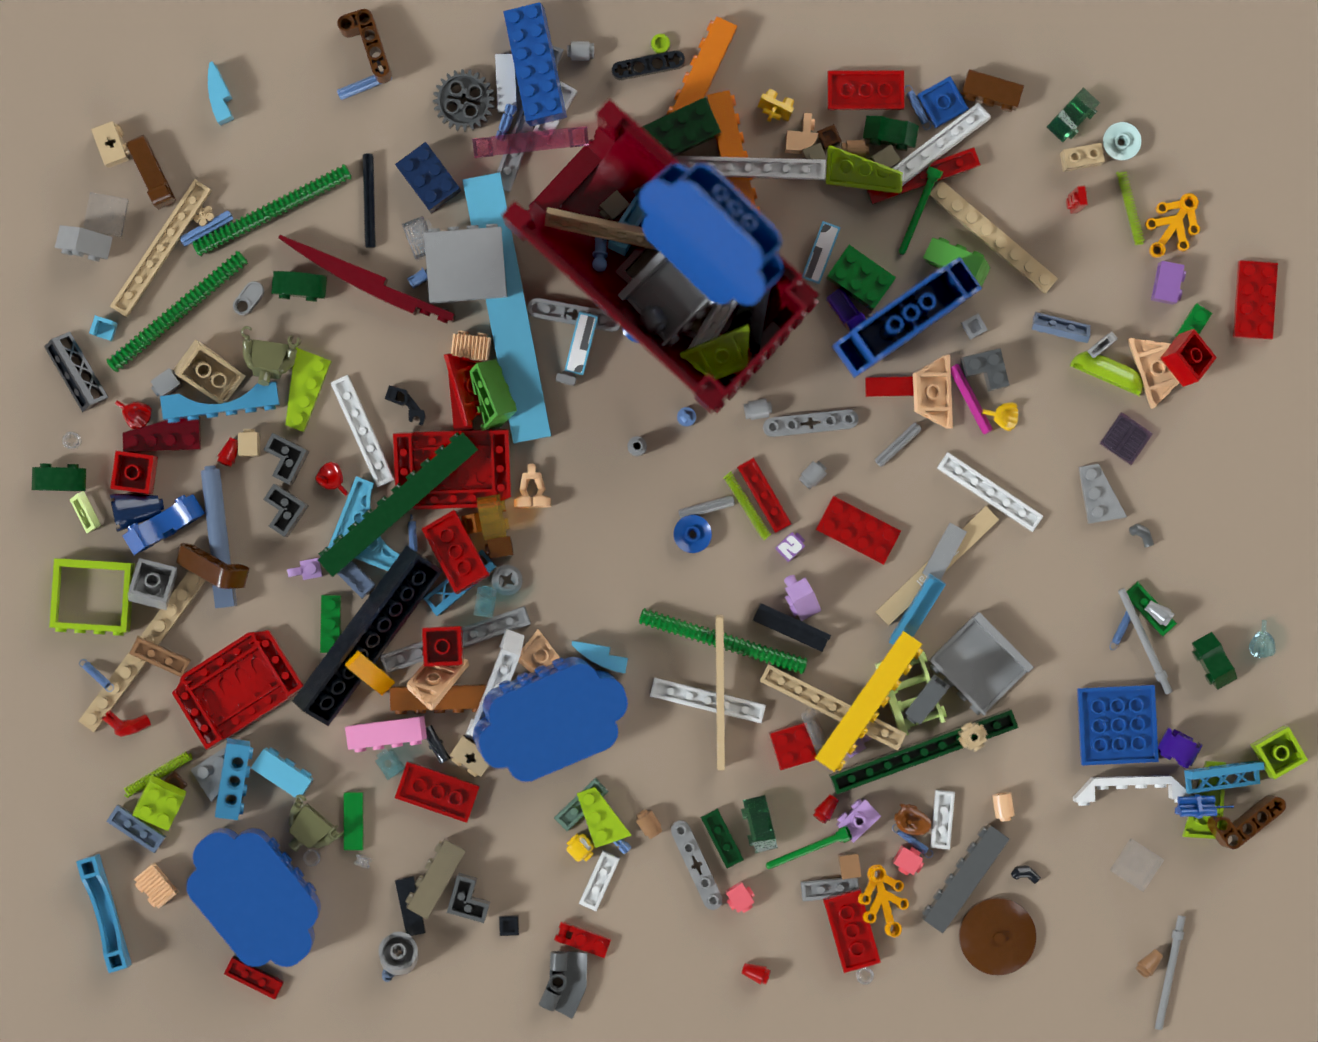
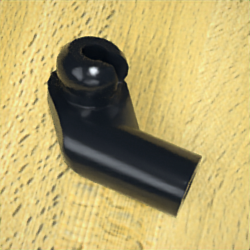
[1011,865,1041,884]

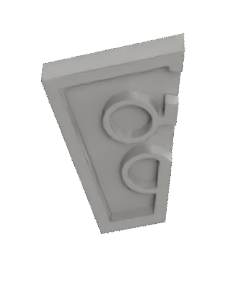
[1078,464,1127,524]
[191,738,243,802]

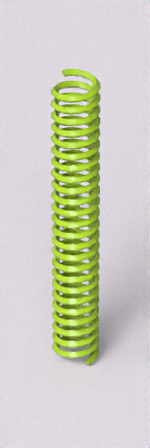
[1116,171,1145,245]
[723,471,771,540]
[124,751,192,798]

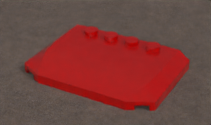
[393,429,511,510]
[172,630,303,750]

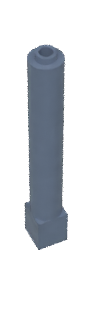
[201,465,237,608]

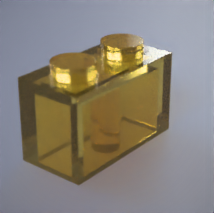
[477,494,510,540]

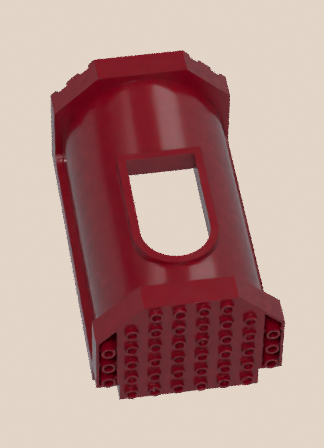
[501,98,820,415]

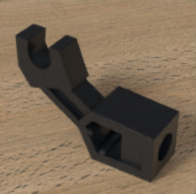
[385,385,426,426]

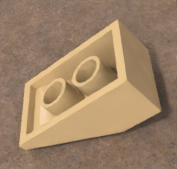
[173,339,246,404]

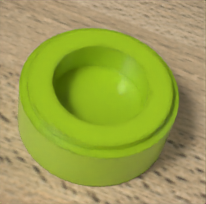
[651,34,670,54]

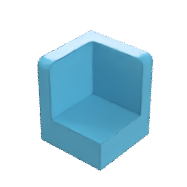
[89,315,118,341]

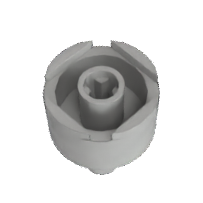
[379,932,418,975]

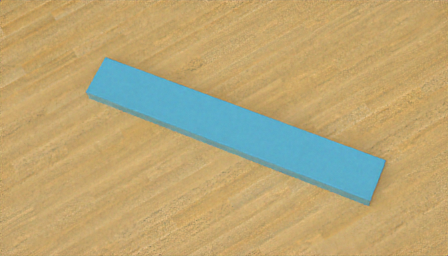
[463,172,551,444]

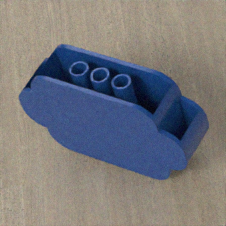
[639,163,784,305]
[832,257,982,378]
[473,657,628,782]
[187,828,321,967]

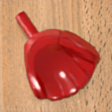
[115,400,152,429]
[315,462,349,496]

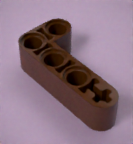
[337,9,392,84]
[126,135,176,210]
[176,543,250,589]
[1207,795,1286,849]

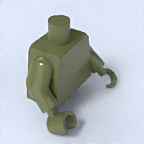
[241,326,301,386]
[288,794,344,852]

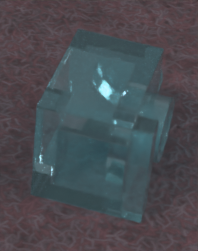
[375,749,405,780]

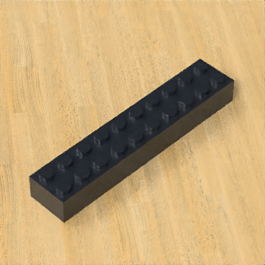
[292,545,443,726]

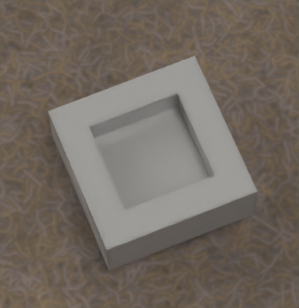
[961,313,987,340]
[556,371,577,386]

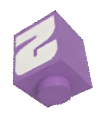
[775,532,805,562]

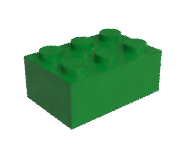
[826,244,896,311]

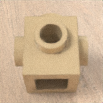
[958,722,988,751]

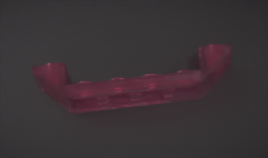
[472,126,589,158]

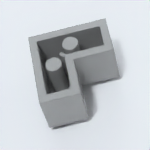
[55,225,113,262]

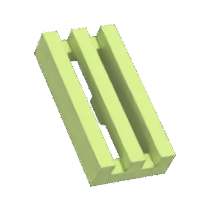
[70,491,101,533]

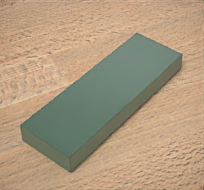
[554,777,609,831]

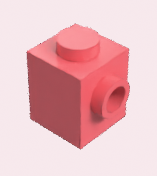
[892,845,924,876]
[725,881,755,913]

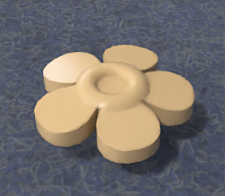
[194,206,214,227]

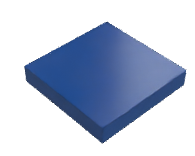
[917,76,969,129]

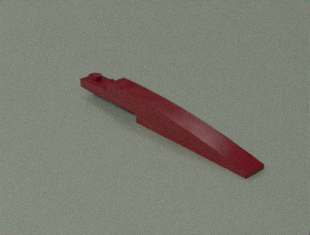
[278,235,456,324]

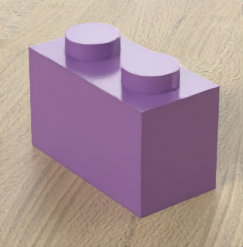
[1151,261,1186,305]

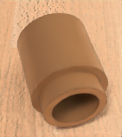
[841,140,869,158]
[635,809,662,839]

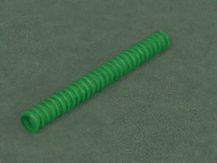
[193,164,352,257]
[106,251,248,372]
[639,608,808,674]

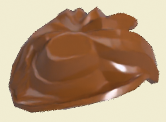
[894,804,932,835]

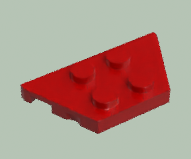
[444,353,483,426]

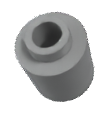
[567,41,594,61]
[744,398,772,420]
[627,436,647,457]
[799,461,827,489]

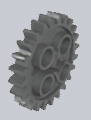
[433,69,495,132]

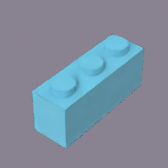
[251,747,314,799]

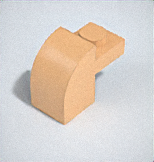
[785,113,818,154]

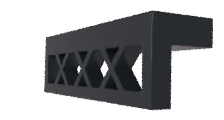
[44,332,108,412]
[753,603,831,652]

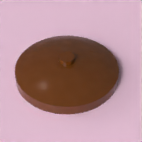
[959,897,1036,975]

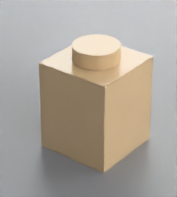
[238,429,260,457]

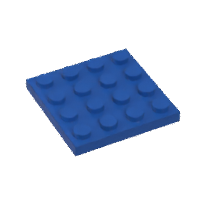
[1077,685,1159,766]

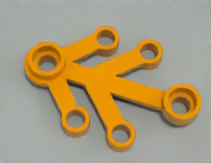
[1145,193,1200,258]
[858,864,909,937]

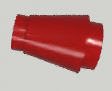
[217,437,238,467]
[813,794,839,824]
[741,963,771,985]

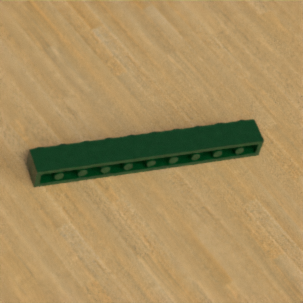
[317,432,478,577]
[829,709,1018,794]

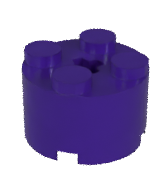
[1157,727,1203,769]

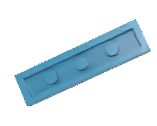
[423,549,497,616]
[889,574,946,645]
[1184,760,1265,794]

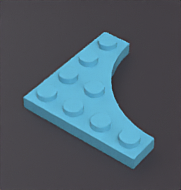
[328,476,400,571]

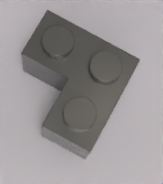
[961,348,1010,392]
[264,433,310,485]
[263,484,309,537]
[447,873,491,923]

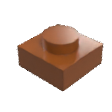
[461,513,483,534]

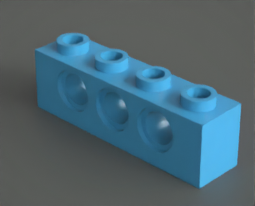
[215,738,254,820]

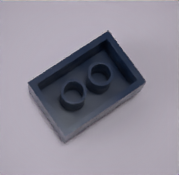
[395,142,461,213]

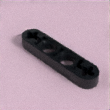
[612,50,685,80]

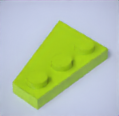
[577,787,632,848]

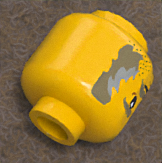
[566,833,595,862]

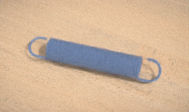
[904,85,931,130]
[408,514,418,552]
[1110,605,1135,650]
[79,659,114,692]
[892,824,933,858]

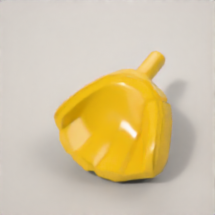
[982,403,1018,431]

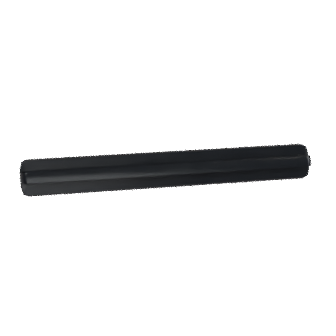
[363,153,376,248]

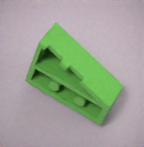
[923,237,991,287]
[469,359,517,431]

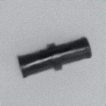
[426,725,451,764]

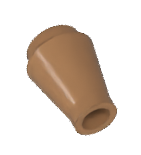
[1135,949,1163,978]

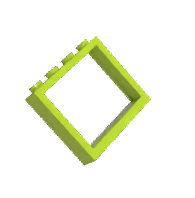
[49,558,135,636]

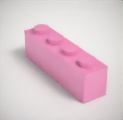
[345,716,427,752]

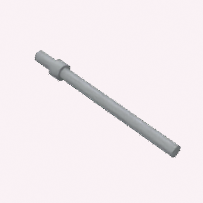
[1118,588,1173,694]
[1155,915,1186,1030]

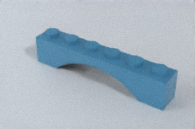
[160,381,280,423]
[76,854,132,973]

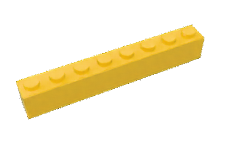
[815,631,923,772]

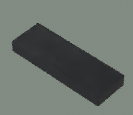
[395,876,426,936]

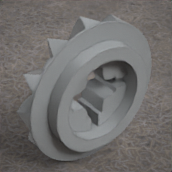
[492,565,523,595]

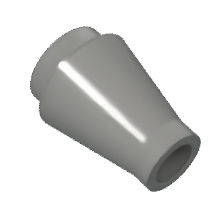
[1145,600,1175,626]

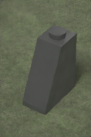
[905,675,950,725]

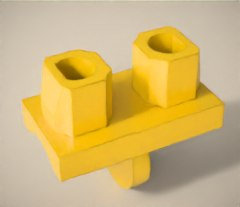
[757,89,794,122]

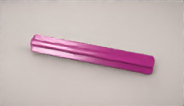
[950,364,993,434]

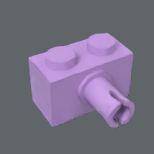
[784,575,822,621]
[836,798,881,843]

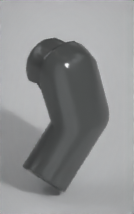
[1129,524,1154,548]

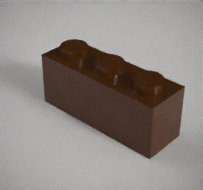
[961,69,1024,112]

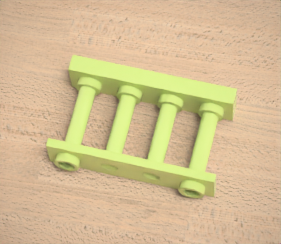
[875,651,947,736]

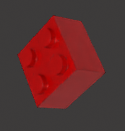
[1160,329,1217,387]
[110,451,158,495]
[422,626,464,667]
[769,721,817,770]

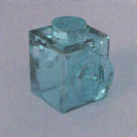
[473,586,497,618]

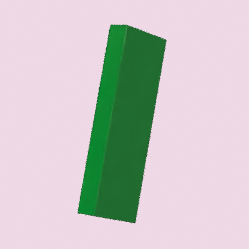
[1126,581,1177,637]
[344,792,364,850]

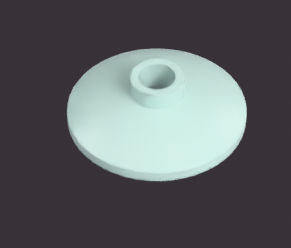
[1103,122,1141,161]

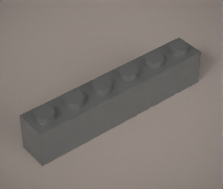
[922,824,1010,934]

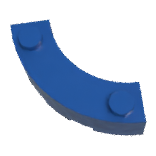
[122,494,205,555]

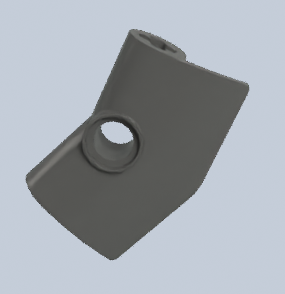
[539,951,587,1019]

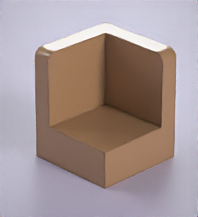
[838,854,861,879]

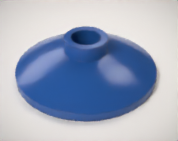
[673,515,712,553]

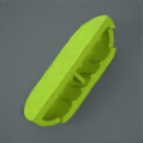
[1070,351,1143,396]

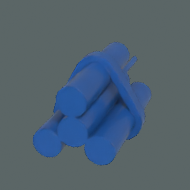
[1175,794,1234,818]

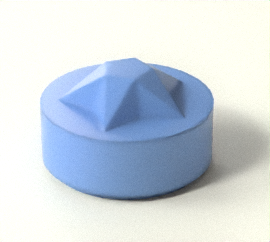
[677,407,696,427]

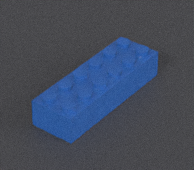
[503,2,567,127]

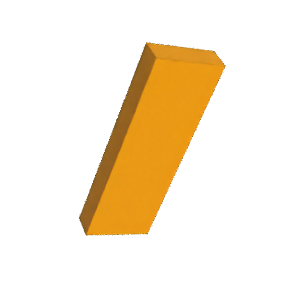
[345,651,395,696]

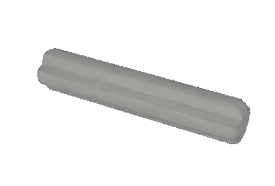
[875,422,921,467]
[679,496,735,518]

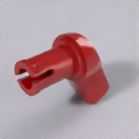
[102,710,151,737]

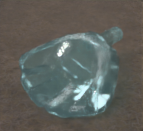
[1249,620,1276,658]

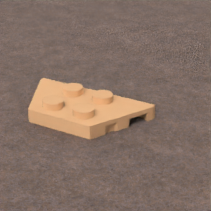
[1127,338,1180,409]
[913,355,953,429]
[407,659,469,710]

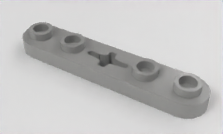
[528,298,621,332]
[763,410,858,437]
[671,820,723,910]

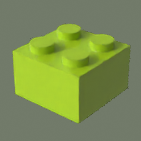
[1250,725,1308,779]
[133,775,186,831]

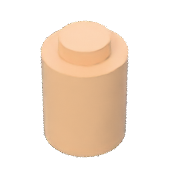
[992,792,1015,822]

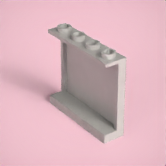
[424,224,508,303]
[618,252,715,346]
[928,612,1034,716]

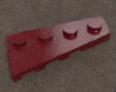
[123,416,201,452]

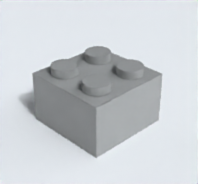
[128,558,177,610]

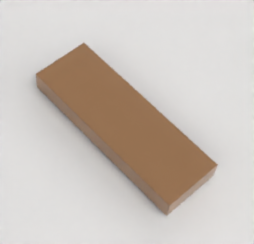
[129,636,191,677]

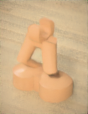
[514,464,551,508]

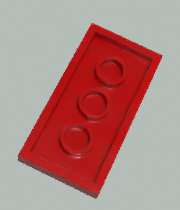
[827,70,904,110]
[1233,260,1278,340]
[816,496,901,565]
[422,510,490,594]
[395,761,480,823]
[823,888,881,973]

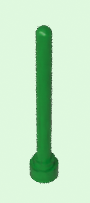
[898,166,943,255]
[766,826,852,869]

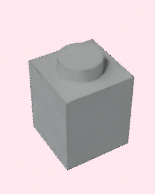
[150,368,183,397]

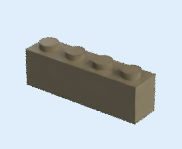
[405,839,465,919]

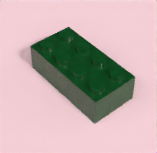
[641,97,722,157]

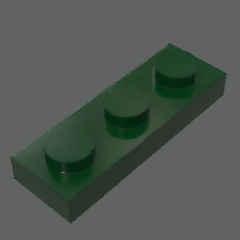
[701,808,744,869]

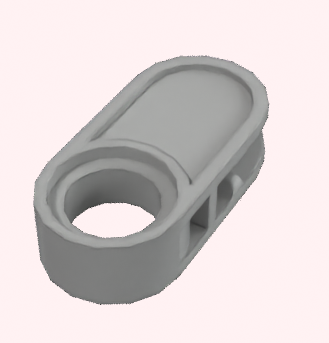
[233,281,264,316]
[1087,332,1118,358]

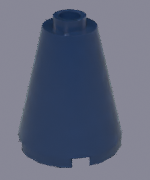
[110,494,164,532]

